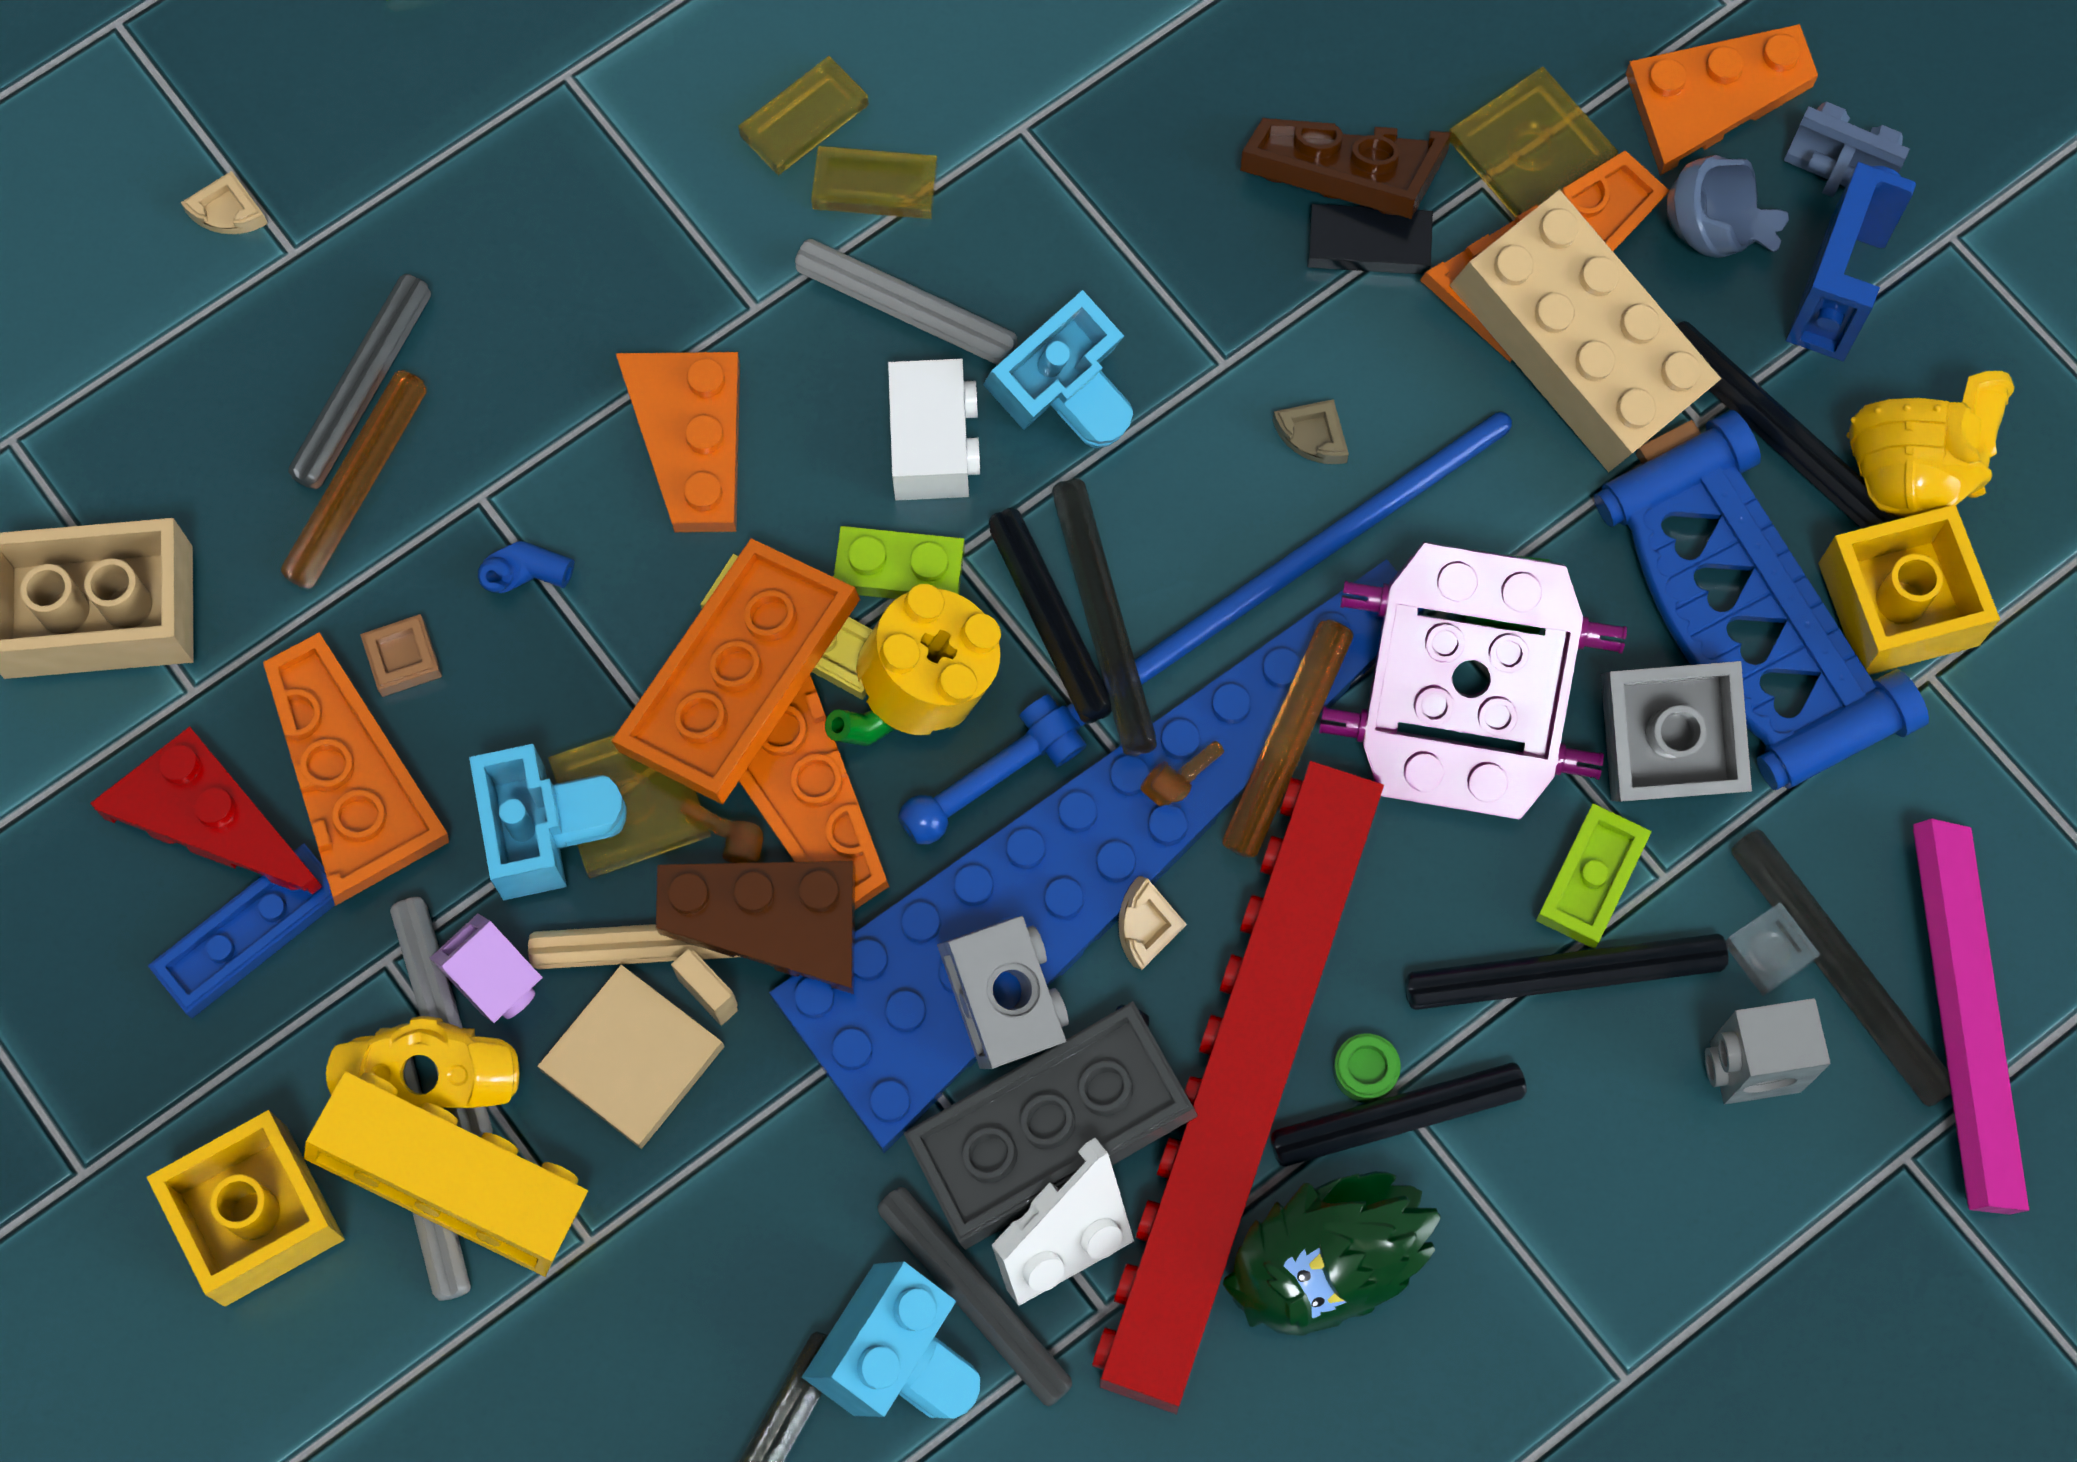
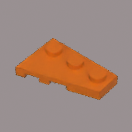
[1626,24,1818,176]
[615,352,740,532]

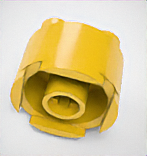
[856,584,1001,735]

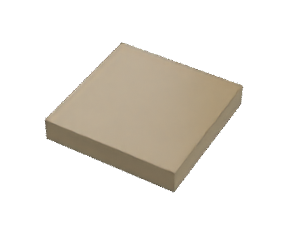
[537,965,725,1150]

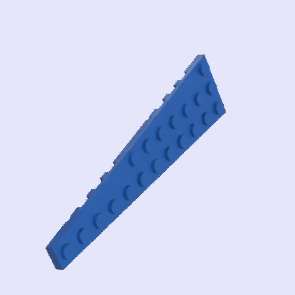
[769,559,1425,1153]

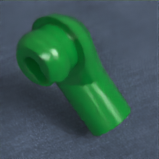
[825,696,895,746]

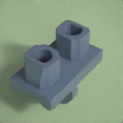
[1784,101,1910,198]

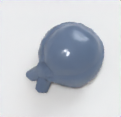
[1667,155,1789,258]

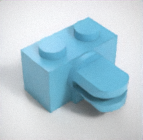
[983,290,1133,448]
[469,744,627,901]
[802,1261,980,1419]

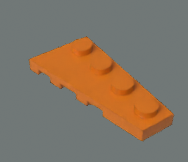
[1420,150,1670,362]
[263,632,449,906]
[738,675,890,910]

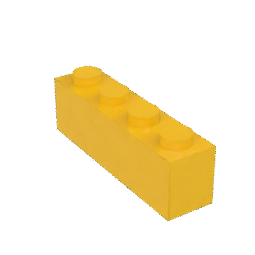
[303,1071,588,1277]

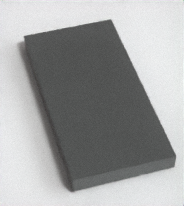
[904,1001,1198,1250]

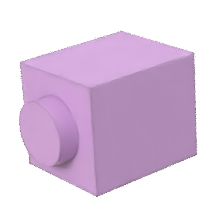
[429,913,543,1023]

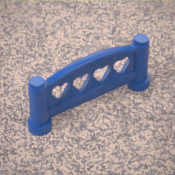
[1594,410,1929,791]

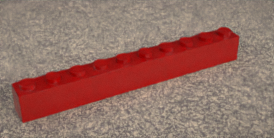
[1092,761,1384,1415]

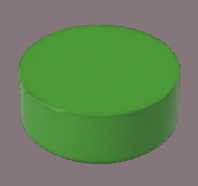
[1333,1033,1401,1103]

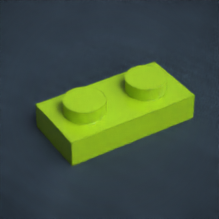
[833,526,965,599]
[1536,803,1652,949]

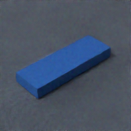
[148,843,335,1019]

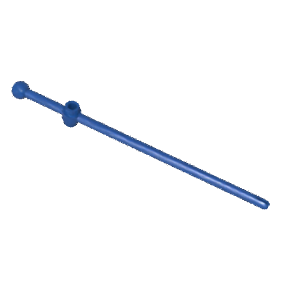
[898,412,1512,844]

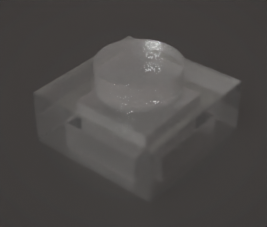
[1725,902,1821,996]

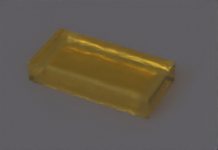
[738,56,869,176]
[811,146,938,219]

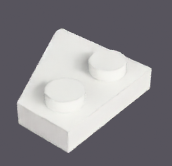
[992,1138,1134,1306]

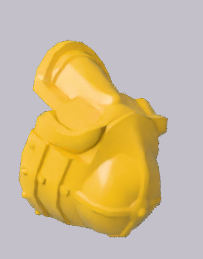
[1846,371,2014,518]

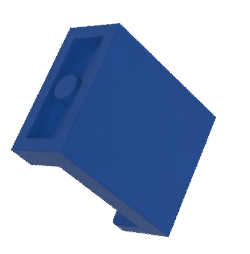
[1786,162,1916,362]

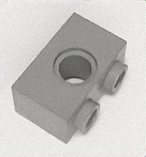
[937,916,1069,1069]
[1705,998,1831,1105]

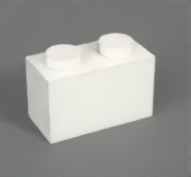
[888,359,980,501]

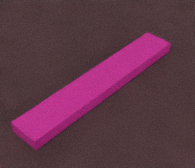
[1913,818,2029,1215]

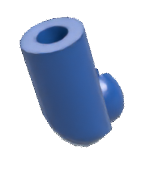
[477,541,575,593]

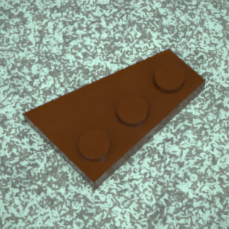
[1240,118,1451,219]
[656,861,855,994]

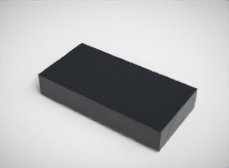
[1308,204,1433,275]

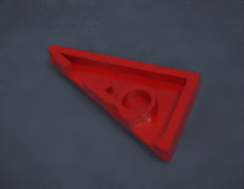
[90,726,322,895]

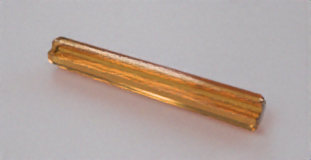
[281,370,427,589]
[1223,619,1353,858]

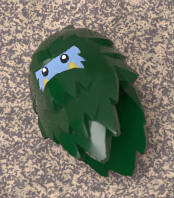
[1223,1171,1441,1336]

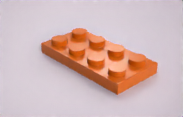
[612,538,860,805]

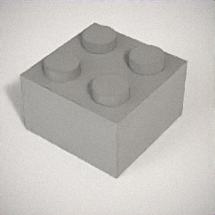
[1601,661,1752,802]

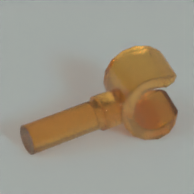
[1140,741,1224,806]
[679,798,764,863]

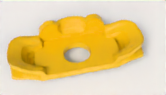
[325,1016,520,1108]

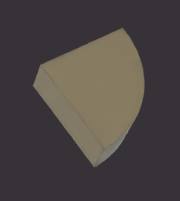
[1273,399,1349,464]

